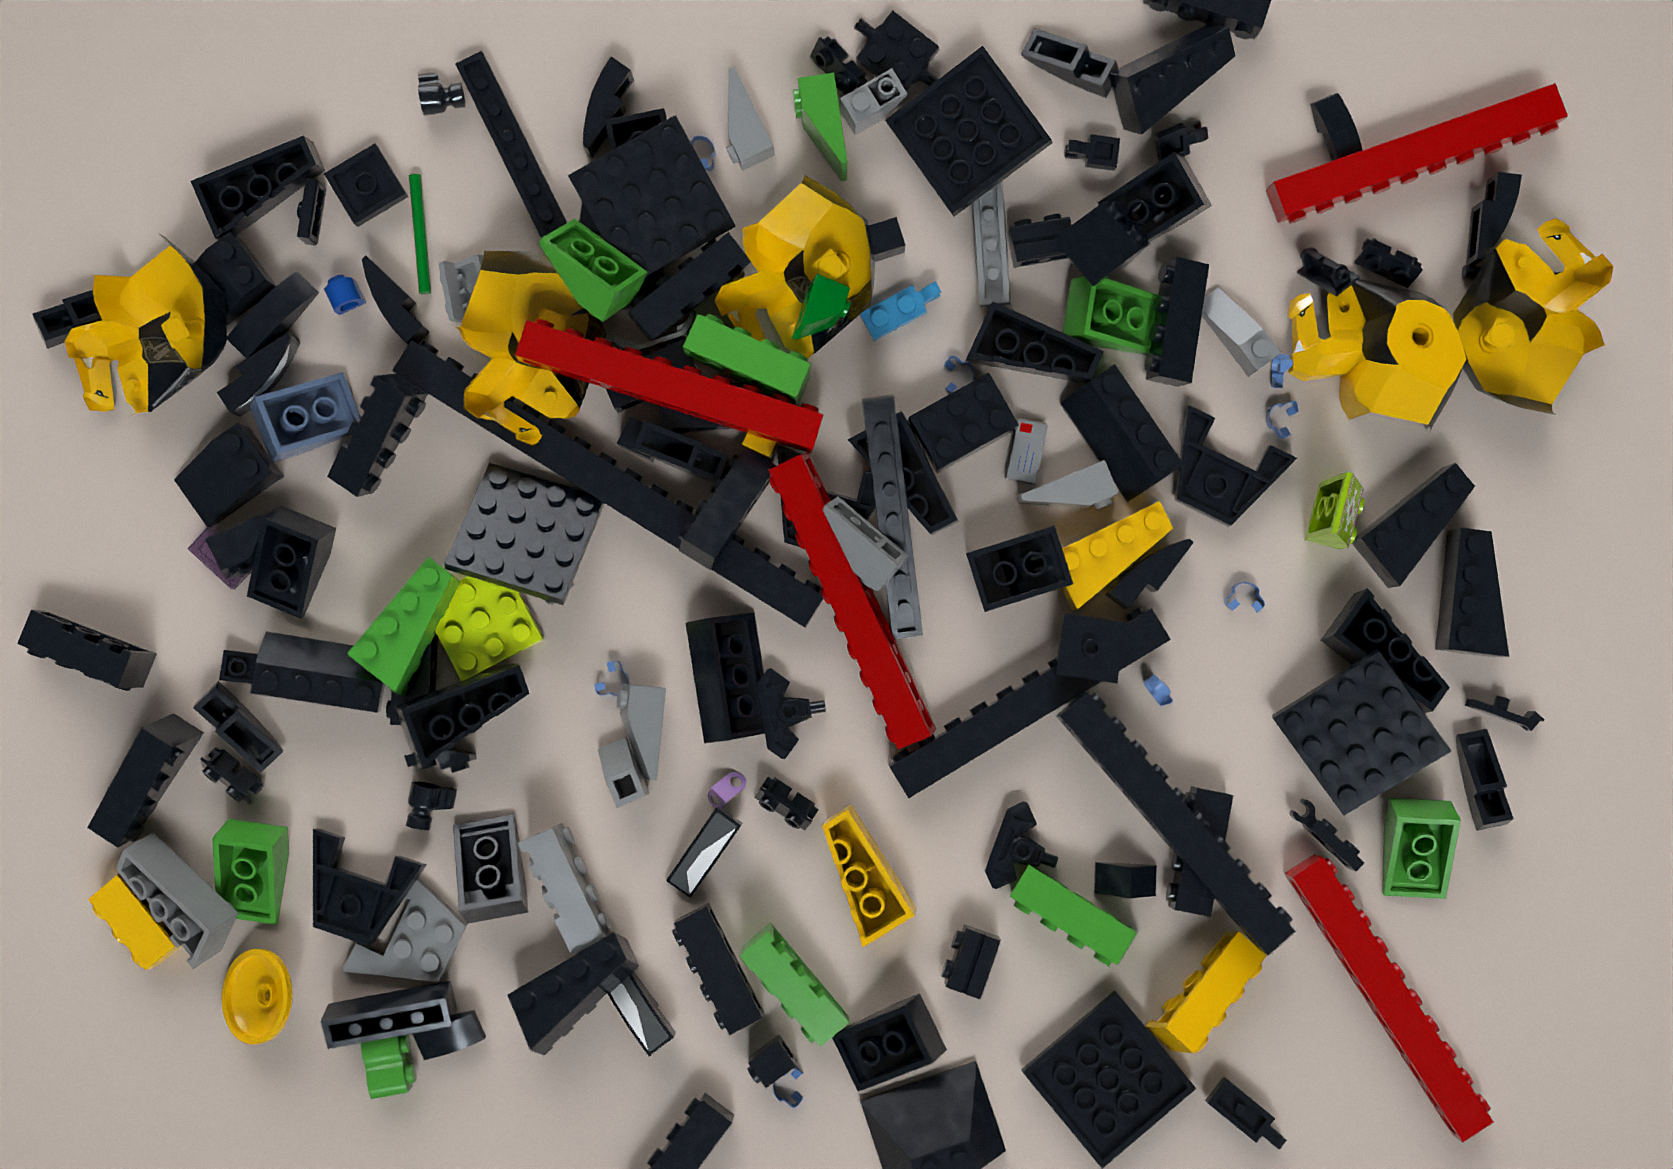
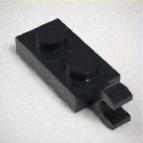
[1289,799,1364,872]
[1205,1076,1287,1150]

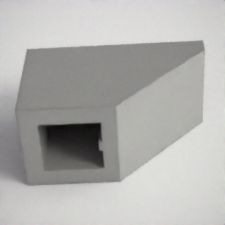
[840,68,907,136]
[598,737,649,808]

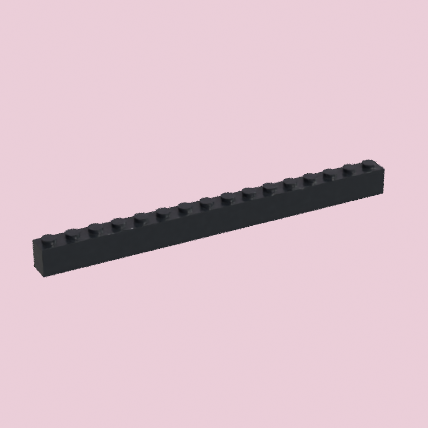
[392,340,824,628]

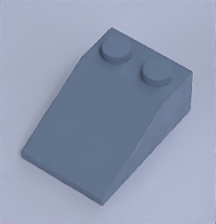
[250,372,361,463]

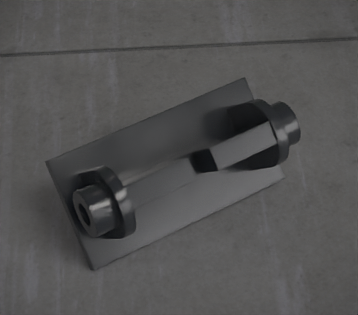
[810,36,868,96]
[1354,238,1423,288]
[1297,247,1360,297]
[200,747,264,805]
[754,776,819,830]

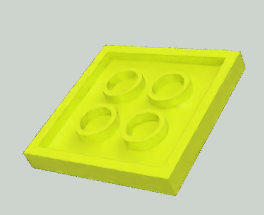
[435,576,544,681]

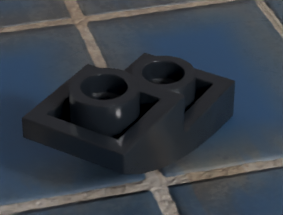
[1310,93,1363,161]
[219,650,258,684]
[405,749,477,773]
[412,1010,486,1060]

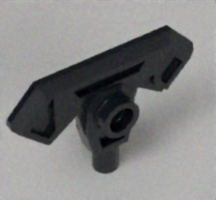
[757,668,826,759]
[985,801,1058,889]

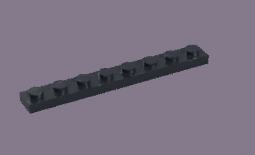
[455,51,567,238]
[862,395,923,639]

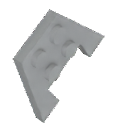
[342,870,468,982]

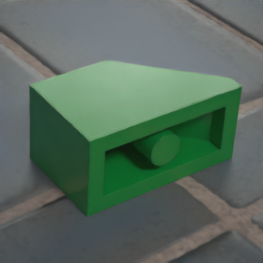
[792,274,851,340]

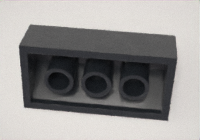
[1060,364,1184,503]
[685,613,765,744]
[250,631,385,713]

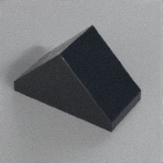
[1094,862,1157,899]

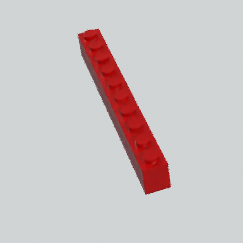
[1266,83,1568,224]
[515,319,824,454]
[769,452,936,750]
[1284,854,1494,1142]

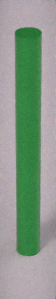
[409,174,431,294]

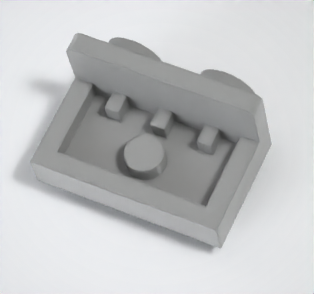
[438,254,483,323]

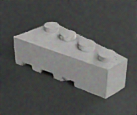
[517,823,611,955]
[116,833,239,969]

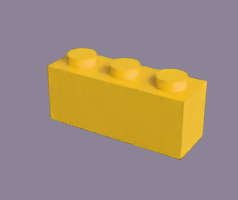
[88,874,182,971]

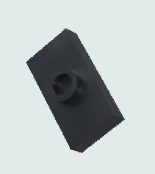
[297,178,326,246]

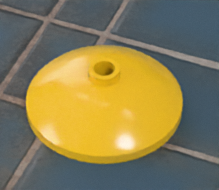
[221,949,293,1045]

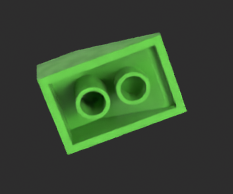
[793,73,848,181]
[539,219,647,322]
[1063,276,1157,355]
[1382,798,1461,899]
[212,819,289,925]

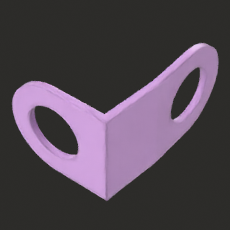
[708,772,746,809]

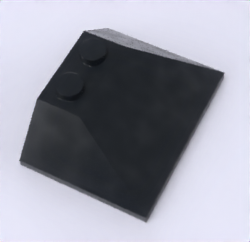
[860,1061,1006,1169]

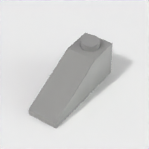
[726,66,775,170]
[1202,287,1282,377]
[1017,460,1119,510]
[823,497,908,592]
[617,684,666,780]

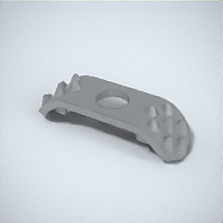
[611,310,697,351]

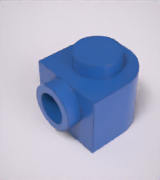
[324,275,366,316]

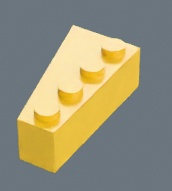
[1061,501,1173,611]
[822,804,917,948]
[1145,931,1266,1053]

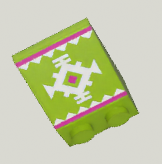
[1305,472,1365,550]

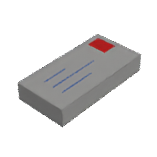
[1005,419,1048,485]

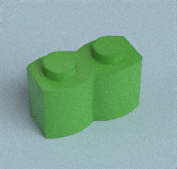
[360,1034,416,1099]

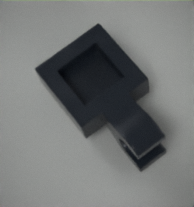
[1154,120,1209,161]
[1064,134,1120,171]

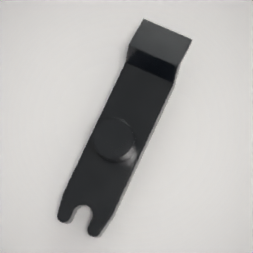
[1465,696,1545,731]

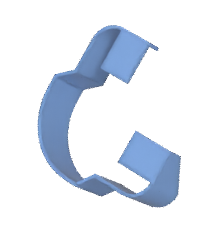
[690,136,716,171]
[1271,354,1293,388]
[944,356,974,394]
[1266,401,1299,439]
[1224,582,1265,613]
[594,661,629,696]
[1144,674,1173,706]
[773,1066,803,1108]

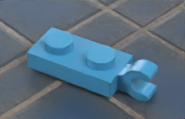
[860,282,941,341]

